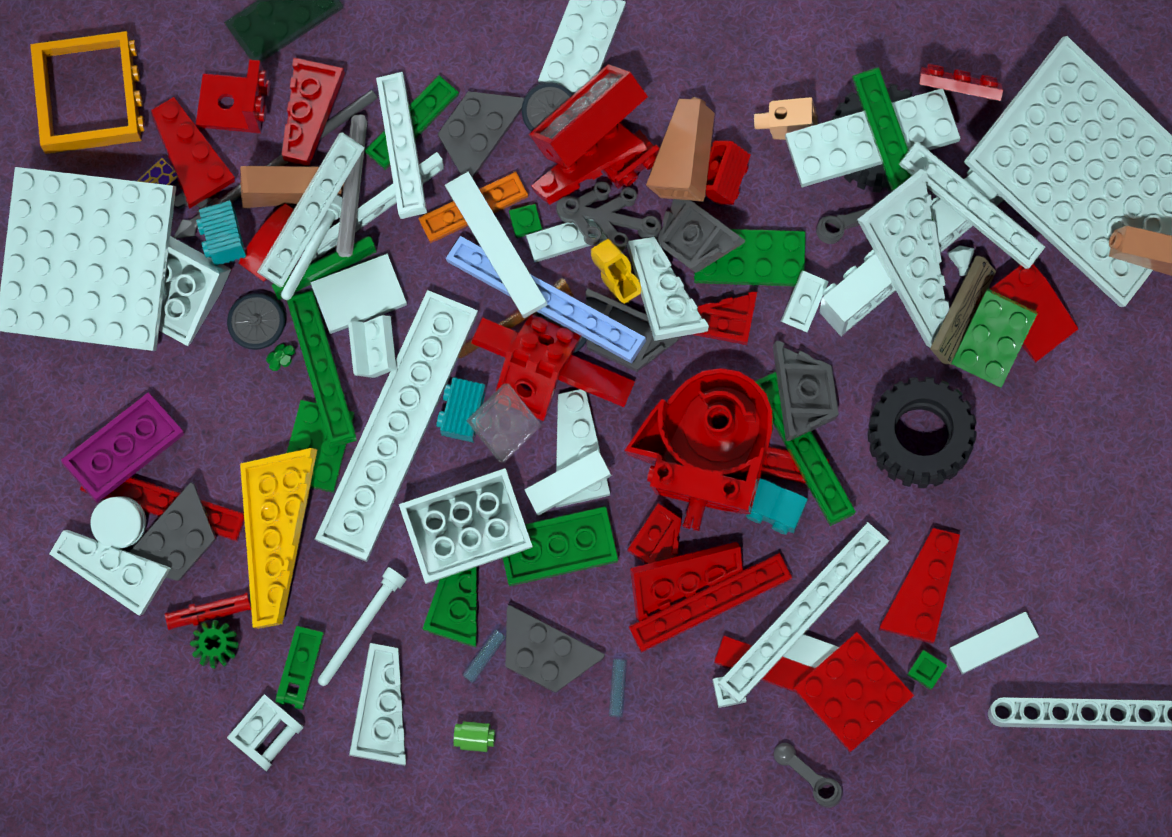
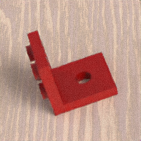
[196,60,270,133]
[493,314,581,421]

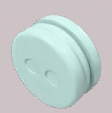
[91,496,146,549]

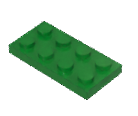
[694,229,805,286]
[503,507,618,587]

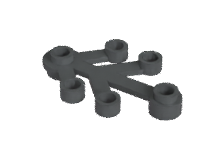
[556,182,661,251]

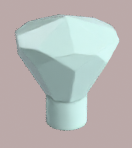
[947,246,974,276]

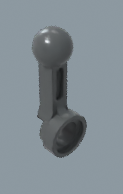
[816,201,880,244]
[773,743,843,808]

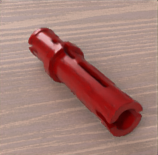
[165,593,251,630]

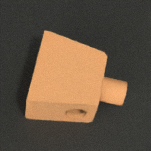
[754,98,818,140]

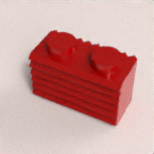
[705,141,751,205]

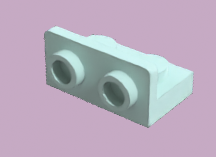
[348,315,396,378]

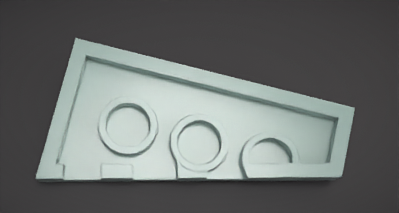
[627,237,709,341]
[556,389,610,508]
[49,530,171,616]
[349,643,406,766]

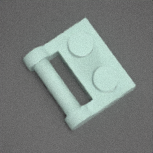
[227,694,303,771]

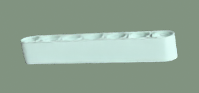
[988,697,1172,730]

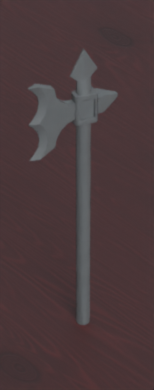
[174,90,378,239]

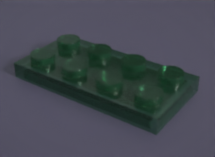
[224,0,343,62]

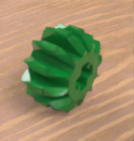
[190,620,239,669]

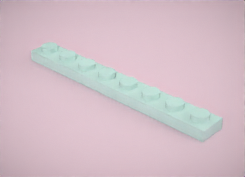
[718,523,889,704]

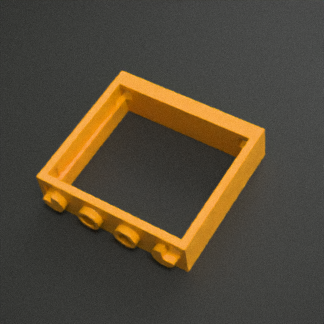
[30,31,145,154]

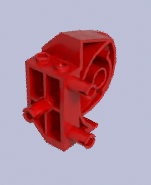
[624,368,773,531]

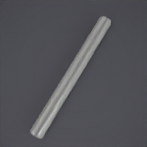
[336,115,367,257]

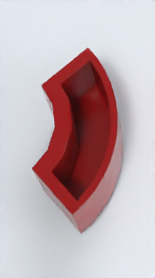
[238,203,294,282]

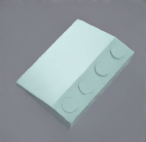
[159,236,231,346]
[399,469,533,584]

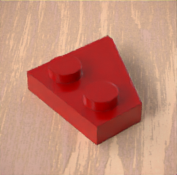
[693,292,757,345]
[626,503,681,564]

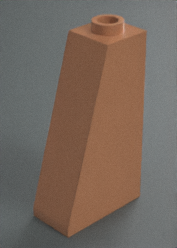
[646,97,715,201]
[240,166,344,208]
[1109,226,1172,276]

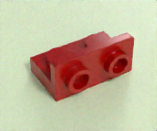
[602,130,660,189]

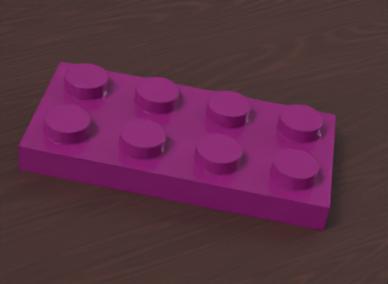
[61,392,184,503]

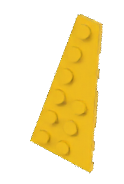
[240,448,317,629]

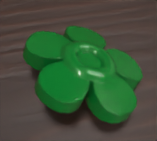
[266,344,295,371]

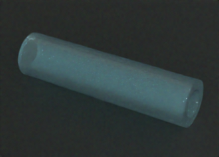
[462,630,506,683]
[609,659,627,718]

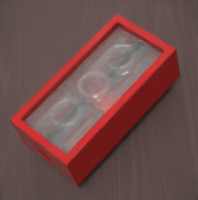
[529,64,648,168]

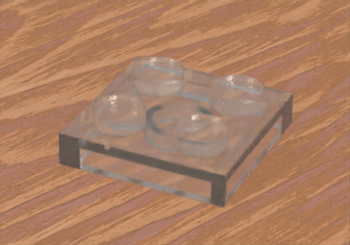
[466,384,542,462]

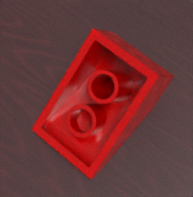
[990,264,1078,363]

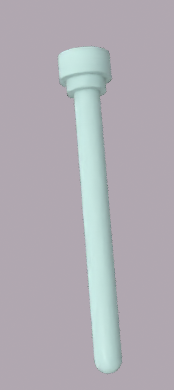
[281,195,342,300]
[318,567,407,686]

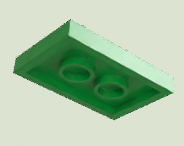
[951,289,1038,388]
[287,400,355,493]

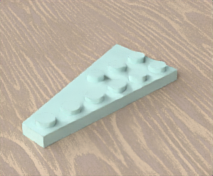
[857,169,949,347]

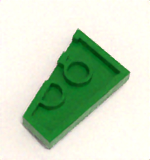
[423,567,477,648]

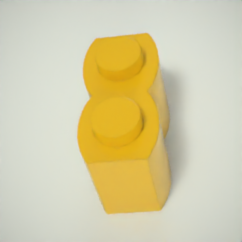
[591,239,641,304]

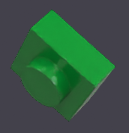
[509,204,542,238]
[907,650,947,690]

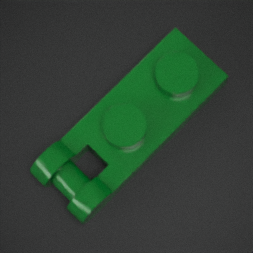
[276,626,324,710]

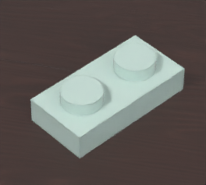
[781,271,829,332]

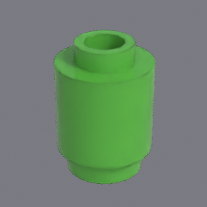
[453,721,496,752]

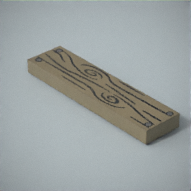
[930,256,996,364]

